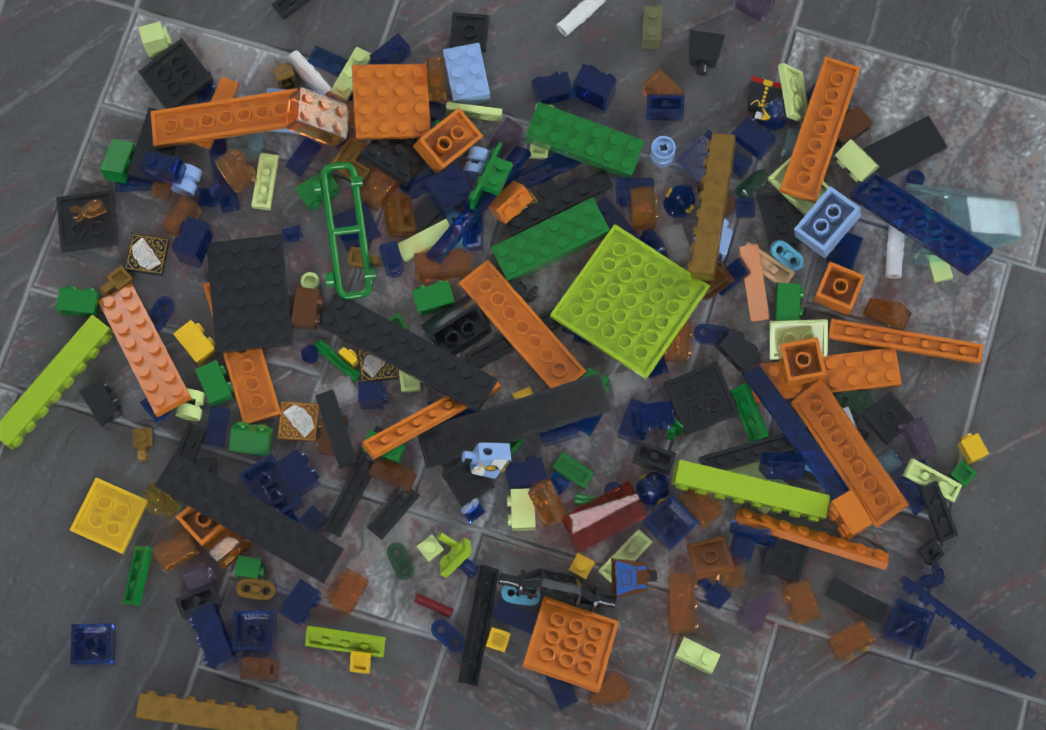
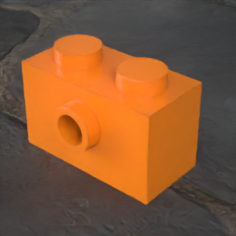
[486,180,533,224]

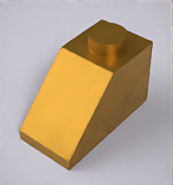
[272,63,299,90]

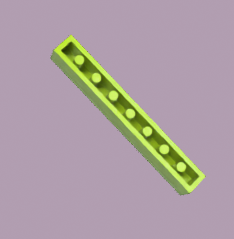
[0,315,113,450]
[671,460,830,522]

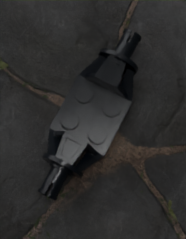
[498,568,617,612]

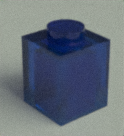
[730,535,756,563]

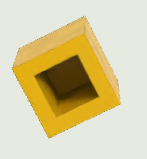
[957,433,989,465]

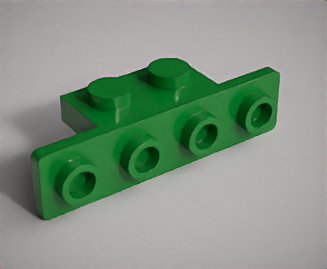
[468,142,513,210]

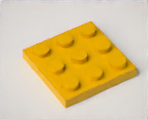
[70,478,149,555]

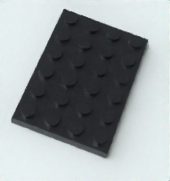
[206,234,294,354]

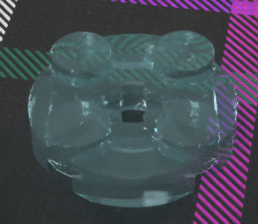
[226,133,264,163]

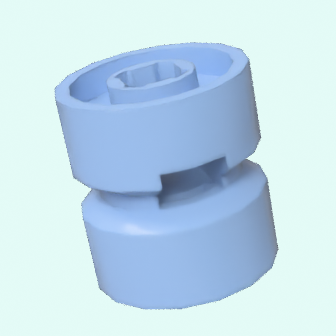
[650,136,676,168]
[463,146,491,180]
[171,163,203,197]

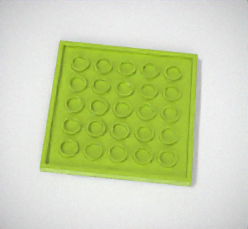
[550,224,710,380]

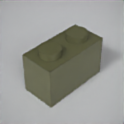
[641,5,663,50]

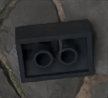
[421,295,492,355]

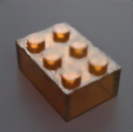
[286,87,350,147]

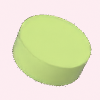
[300,272,320,289]

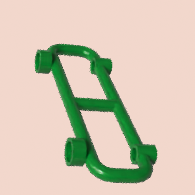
[312,161,376,300]

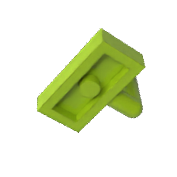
[437,532,472,578]

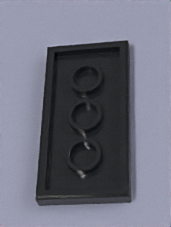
[127,107,177,184]
[863,116,947,181]

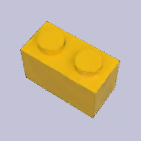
[173,320,217,367]

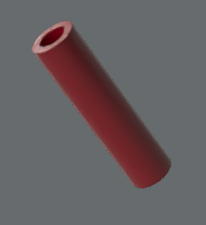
[414,593,454,618]

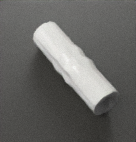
[556,0,606,37]
[286,51,332,100]
[885,220,905,279]

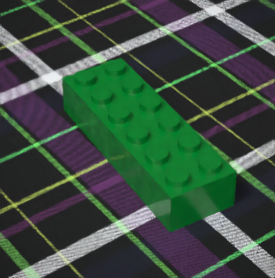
[524,102,644,180]
[491,197,610,283]

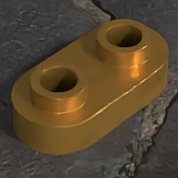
[236,578,276,601]

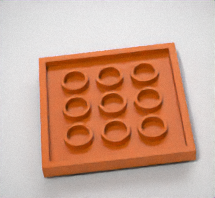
[351,64,431,140]
[522,596,619,693]

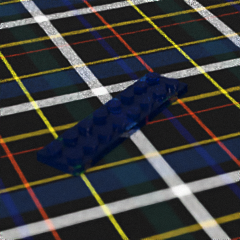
[850,171,993,276]

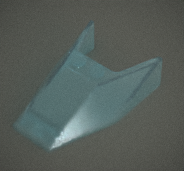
[902,183,1023,265]

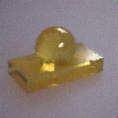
[141,481,182,520]

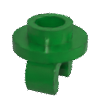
[664,419,683,441]

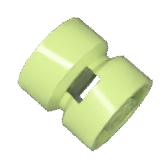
[175,389,206,421]

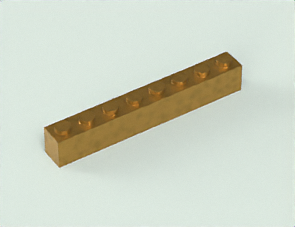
[688,133,736,281]
[135,690,300,730]

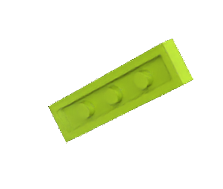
[305,626,386,658]

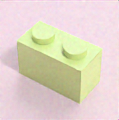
[138,21,172,58]
[835,139,880,182]
[507,488,536,531]
[674,637,720,675]

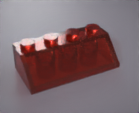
[560,481,648,553]

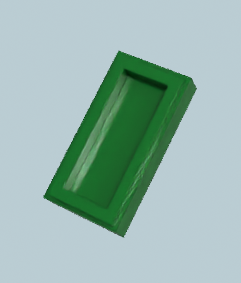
[552,452,595,489]

